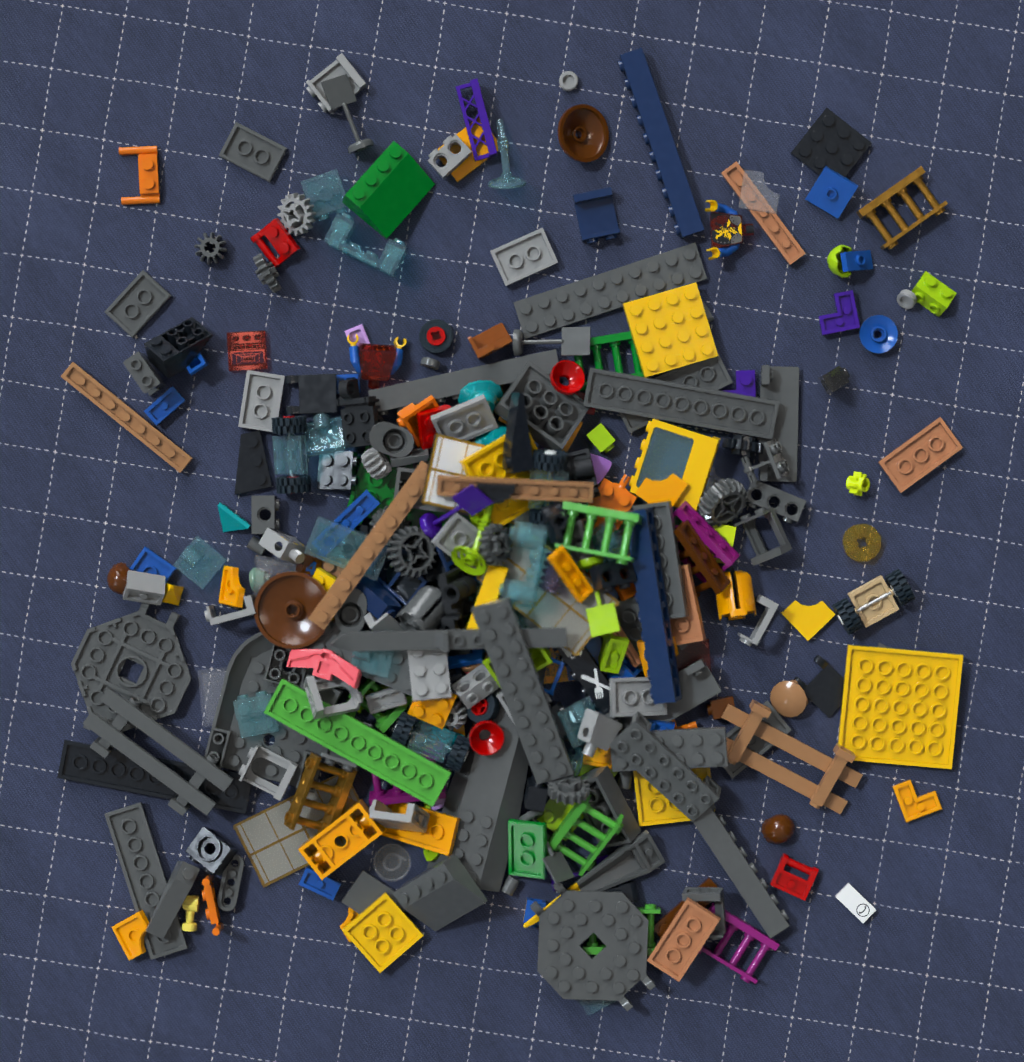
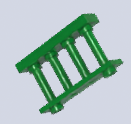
[574,331,644,391]

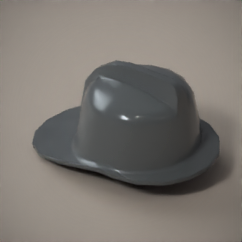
[369,422,414,458]
[335,588,367,633]

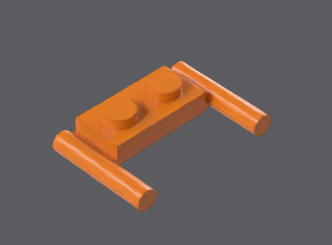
[119,146,160,205]
[201,874,224,936]

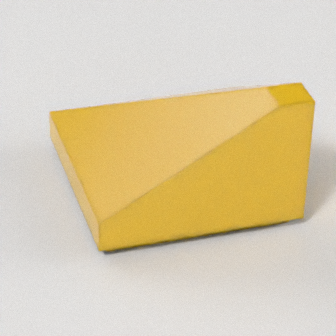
[162,583,184,606]

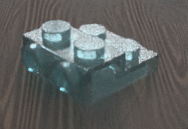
[301,169,348,221]
[233,690,279,738]

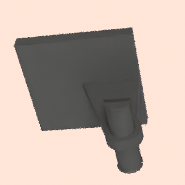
[740,439,789,483]

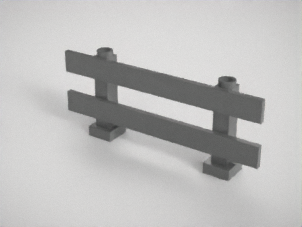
[83,687,234,816]

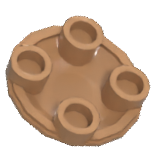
[770,680,808,717]

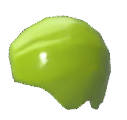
[827,245,852,278]

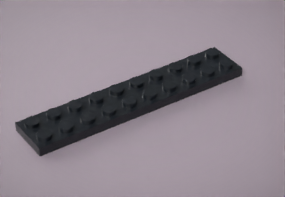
[57,740,252,814]

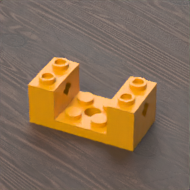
[298,799,385,880]

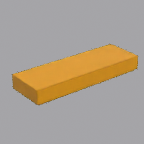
[547,545,594,603]

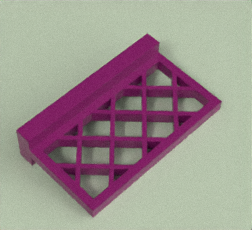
[673,500,740,583]

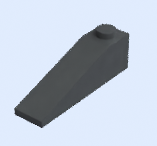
[145,861,200,939]

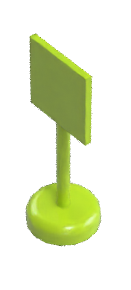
[577,556,620,638]

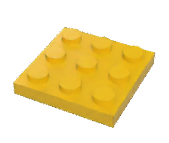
[342,892,424,973]

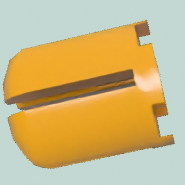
[716,570,757,621]

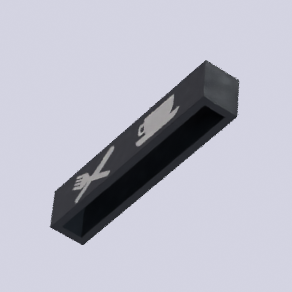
[552,646,610,715]

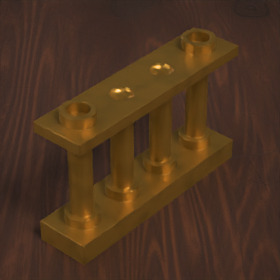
[856,166,948,250]
[284,752,357,834]

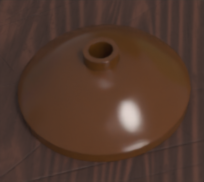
[558,104,609,163]

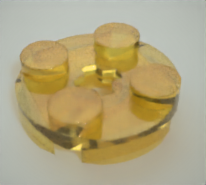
[842,524,881,562]

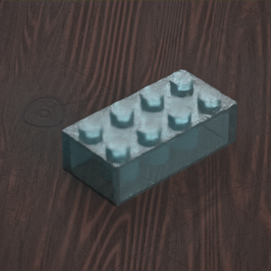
[304,515,390,581]

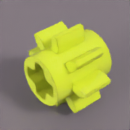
[846,472,870,496]

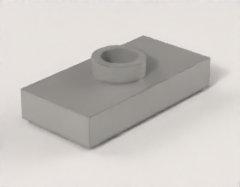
[365,688,407,715]

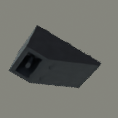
[144,317,213,379]

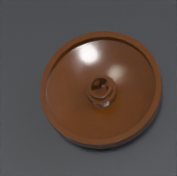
[254,571,330,649]

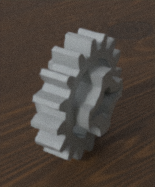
[277,193,316,235]

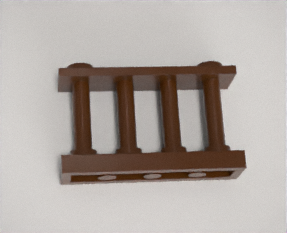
[673,520,730,598]

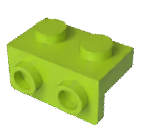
[911,271,957,317]

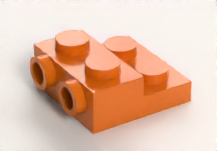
[396,395,438,447]

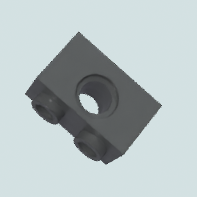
[251,496,280,534]

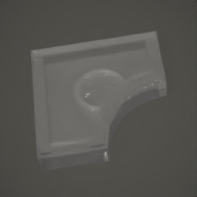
[738,169,780,214]

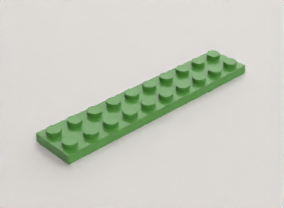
[264,678,452,807]

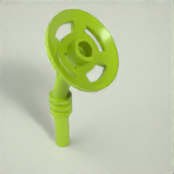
[451,503,495,576]

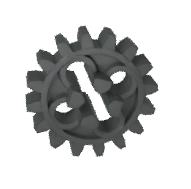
[253,253,282,293]

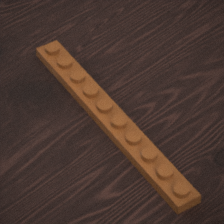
[308,460,430,630]

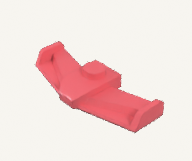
[286,648,362,689]

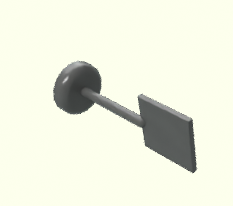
[321,74,374,154]
[513,327,591,356]
[518,810,575,884]

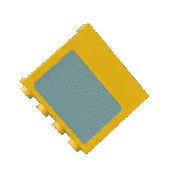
[629,418,721,512]

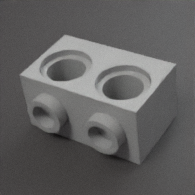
[428,135,472,179]
[451,663,499,709]

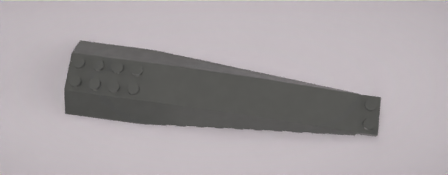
[427,609,550,892]

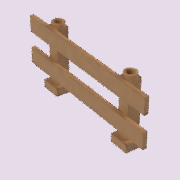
[721,699,863,814]

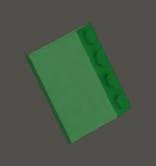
[342,141,435,240]

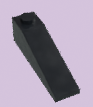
[502,392,535,473]

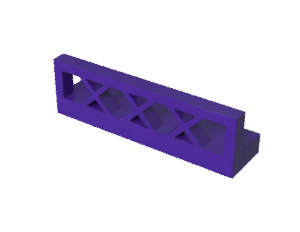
[455,79,497,161]

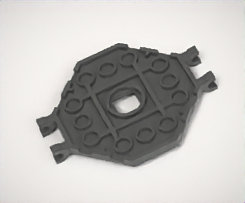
[71,603,192,734]
[530,883,656,1012]

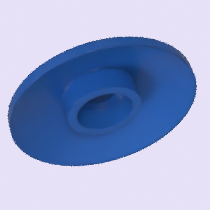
[859,315,898,353]

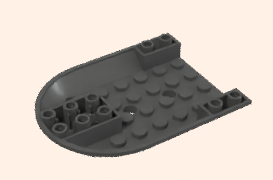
[204,632,340,793]

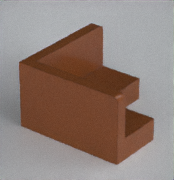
[468,323,513,360]

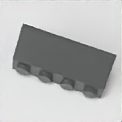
[581,766,641,849]

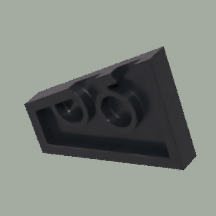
[234,430,273,495]

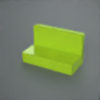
[598,633,629,674]

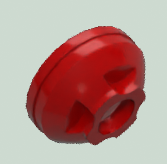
[550,360,585,395]
[469,720,504,756]

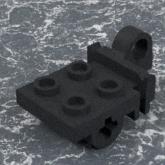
[336,379,385,448]
[554,448,600,521]
[438,567,477,630]

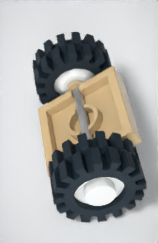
[833,569,915,635]

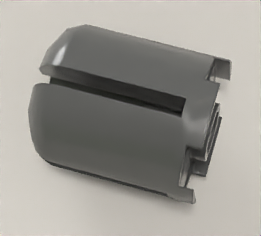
[396,586,448,630]

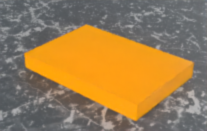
[438,117,503,183]

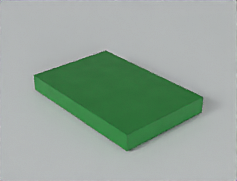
[508,819,547,879]

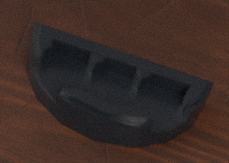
[476,483,516,504]

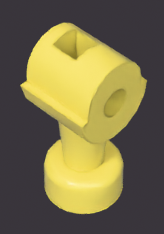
[182,895,199,932]

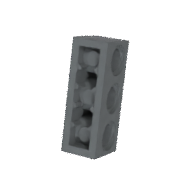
[746,481,806,524]

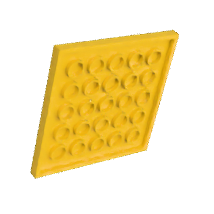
[838,644,963,769]

